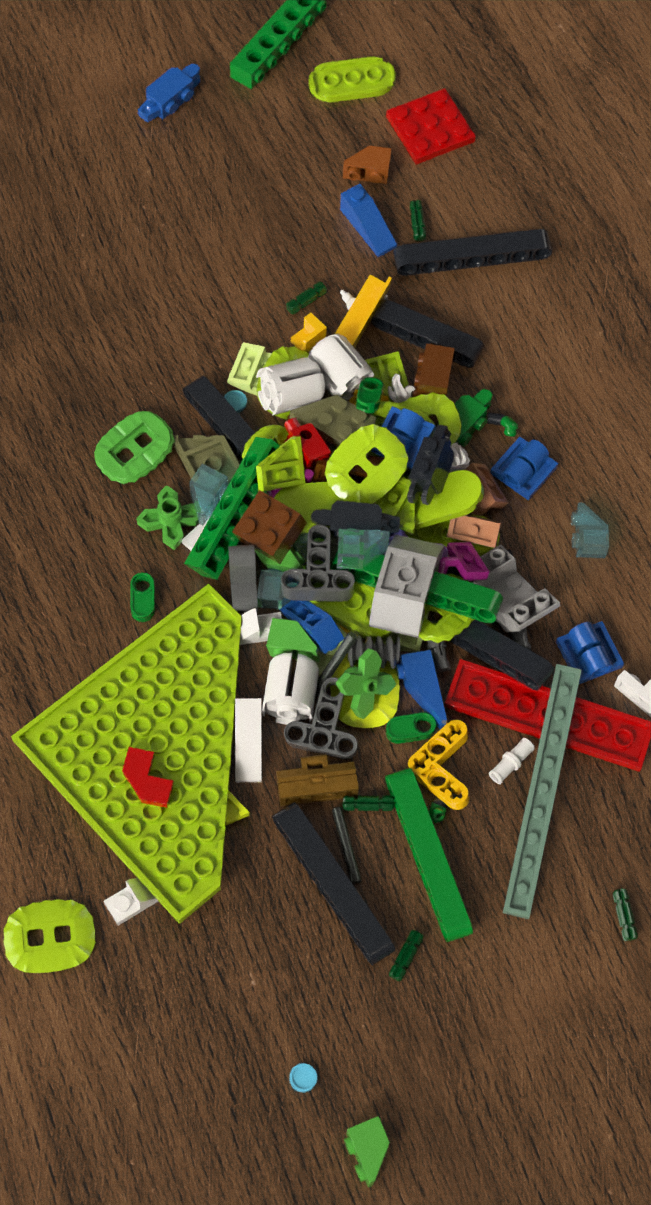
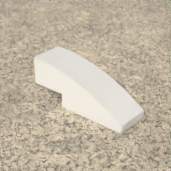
[235,699,261,782]

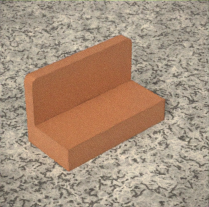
[465,463,508,516]
[447,514,503,548]

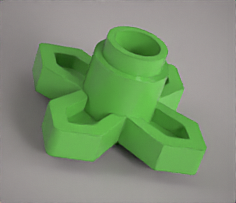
[137,486,204,550]
[336,648,396,719]

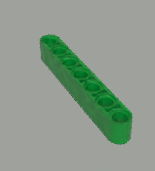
[330,544,503,623]
[385,768,473,943]

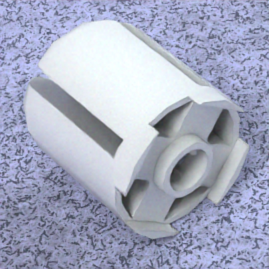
[308,333,374,400]
[256,358,325,416]
[261,653,319,725]

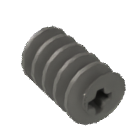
[348,635,400,669]

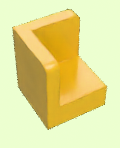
[291,313,327,353]

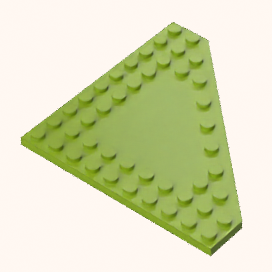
[11,584,241,924]

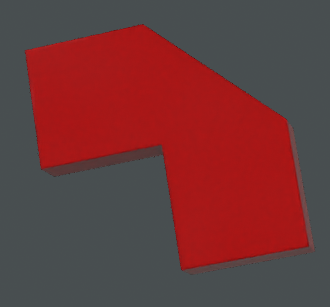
[122,747,174,808]

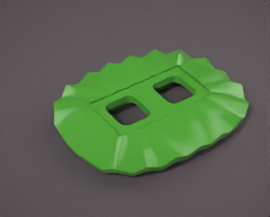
[94,411,175,484]

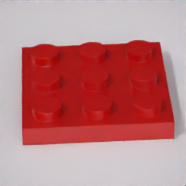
[386,88,476,165]

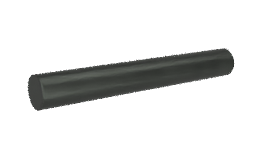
[315,632,358,696]
[332,807,361,884]

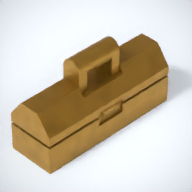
[276,754,359,807]

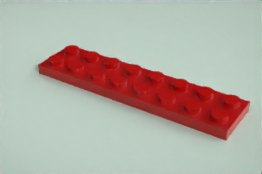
[444,659,651,772]

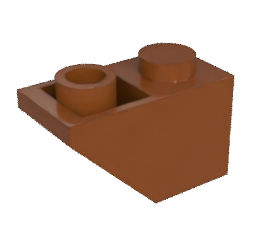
[343,146,392,184]

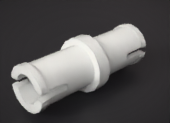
[489,738,535,784]

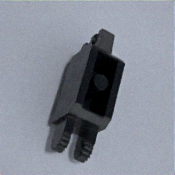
[407,425,454,505]
[310,500,400,540]

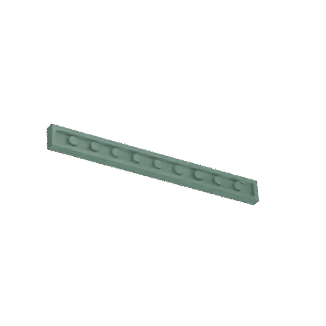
[503,664,581,919]

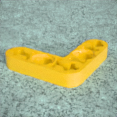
[408,720,469,810]

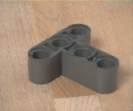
[281,524,355,602]
[228,544,258,613]
[284,677,358,760]

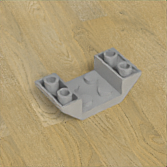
[369,535,444,638]
[469,545,560,632]

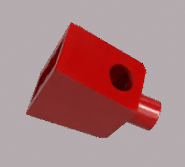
[284,418,331,473]

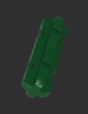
[409,200,426,242]
[286,281,327,315]
[343,795,394,811]
[613,888,638,941]
[389,930,424,981]

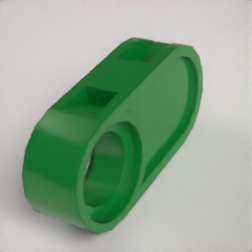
[356,377,383,413]
[130,572,155,622]
[386,713,436,744]

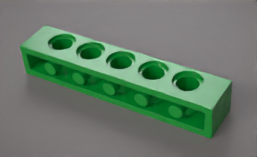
[230,0,327,89]
[184,437,280,580]

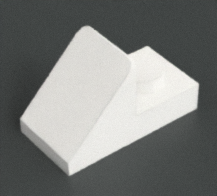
[240,608,282,645]
[614,670,651,717]
[104,878,158,926]

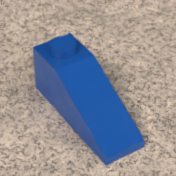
[340,184,397,257]
[279,600,345,654]
[396,650,447,729]

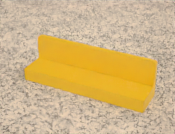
[335,275,392,348]

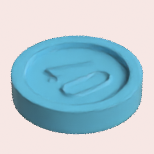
[224,390,247,413]
[289,1063,317,1092]

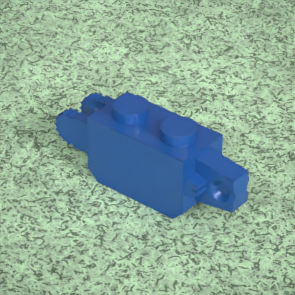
[138,64,200,122]

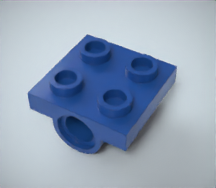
[371,406,436,469]
[490,437,558,501]
[556,621,624,684]

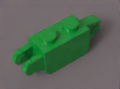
[438,389,492,447]

